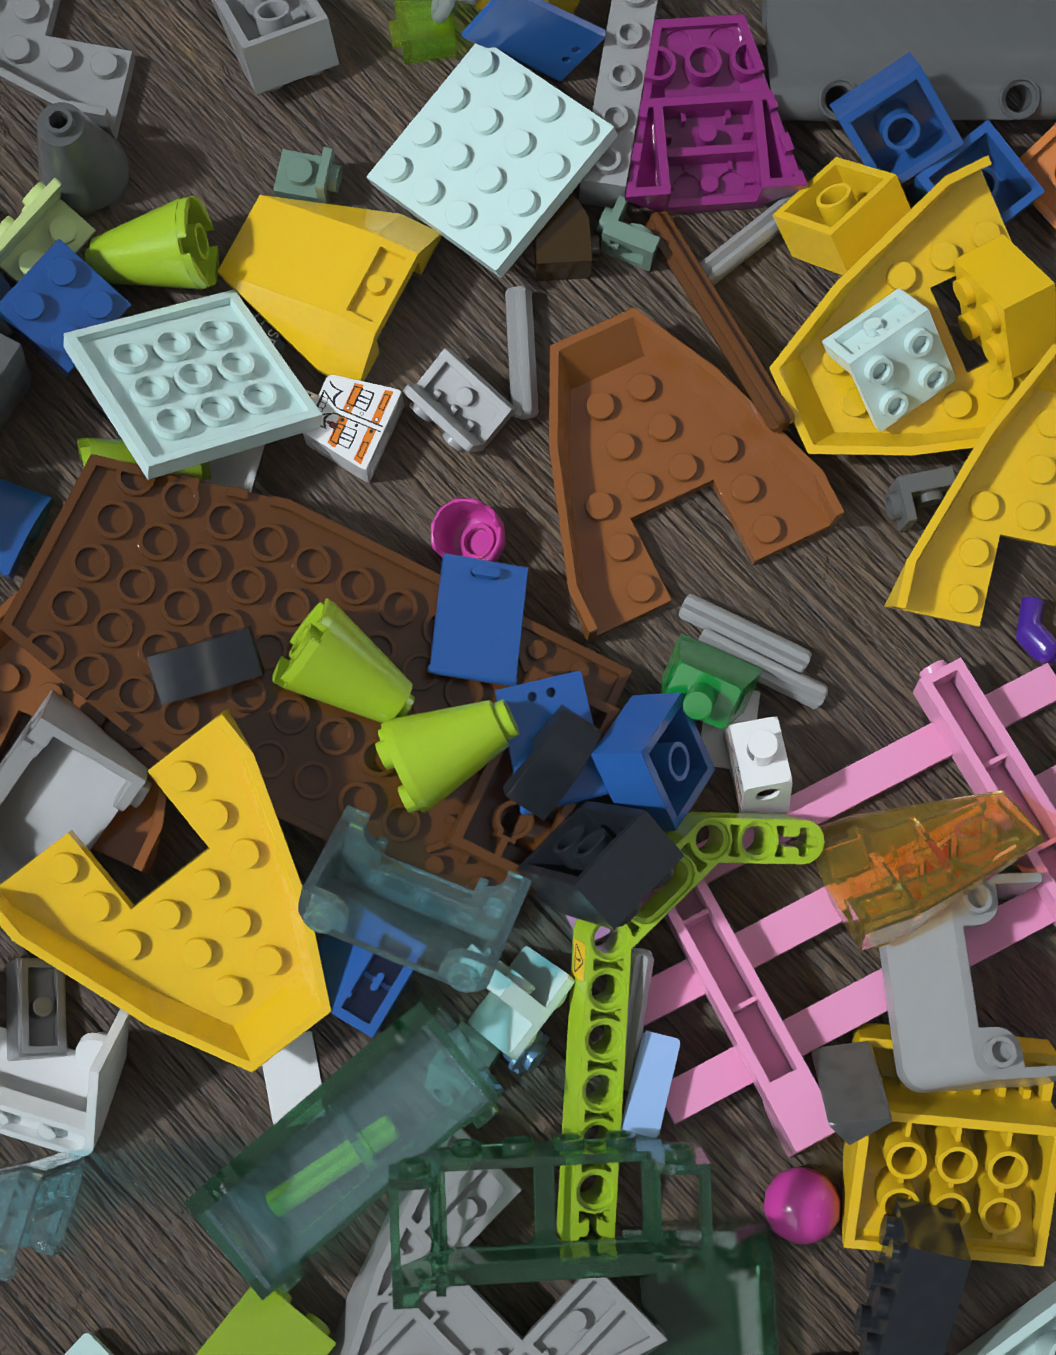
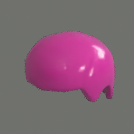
[431,498,506,573]
[764,1167,841,1245]

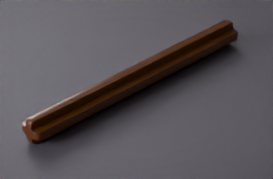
[645,211,795,433]

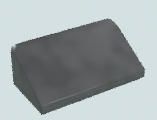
[6,958,67,1061]
[811,1041,893,1145]

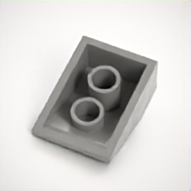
[211,0,339,95]

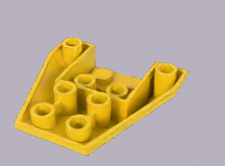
[217,195,442,381]

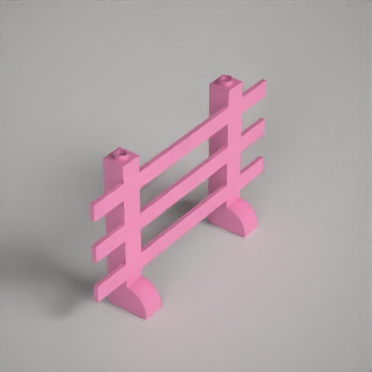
[565,657,1056,1158]

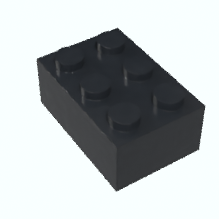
[516,800,684,930]
[854,1197,972,1355]

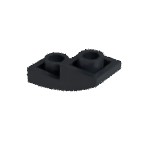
[147,626,265,704]
[503,704,601,820]

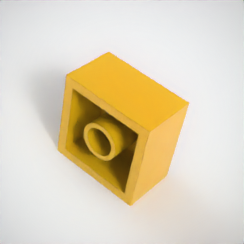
[772,157,911,276]
[953,234,1056,379]

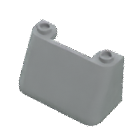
[0,690,152,884]

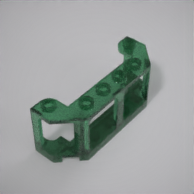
[388,1130,715,1310]

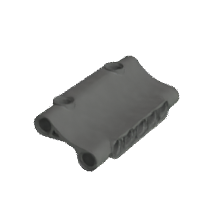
[762,0,1056,122]

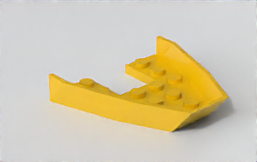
[769,156,1033,456]
[884,343,1056,627]
[0,708,331,1073]

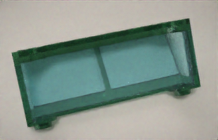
[184,991,504,1301]

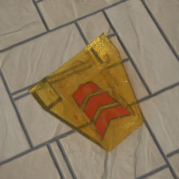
[814,790,1044,951]

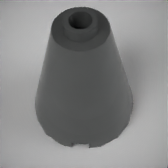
[37,102,130,216]

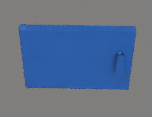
[462,0,606,82]
[427,553,528,686]
[494,670,609,815]

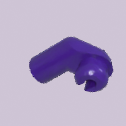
[1016,597,1056,664]

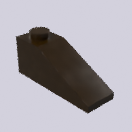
[533,191,600,281]

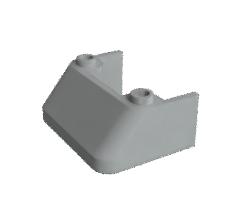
[875,872,1056,1093]

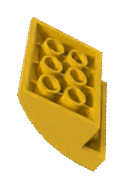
[842,1023,1056,1267]

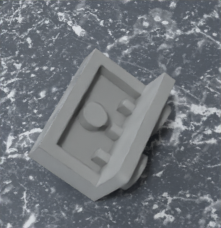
[402,348,517,453]

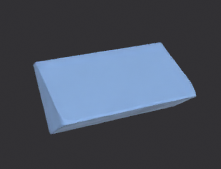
[621,1031,680,1139]

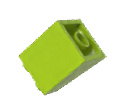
[196,1277,336,1355]

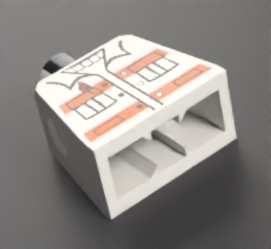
[303,375,404,483]
[723,716,792,814]

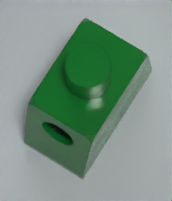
[662,633,763,729]

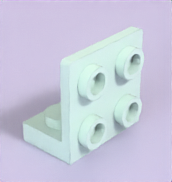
[822,288,956,431]

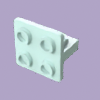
[458,946,575,1060]

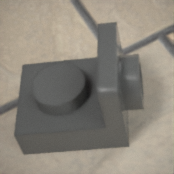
[885,466,955,532]

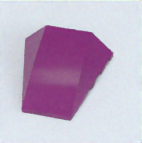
[625,14,808,214]

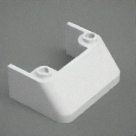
[0,1009,130,1157]

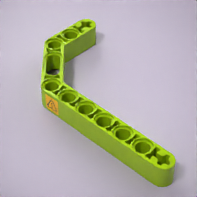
[557,812,825,1264]

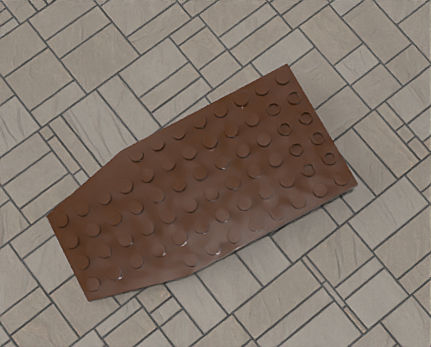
[0,454,632,930]

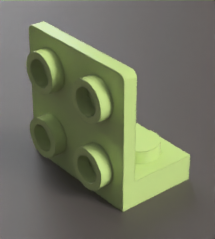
[0,178,96,284]

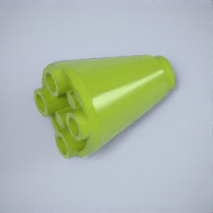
[375,699,520,814]

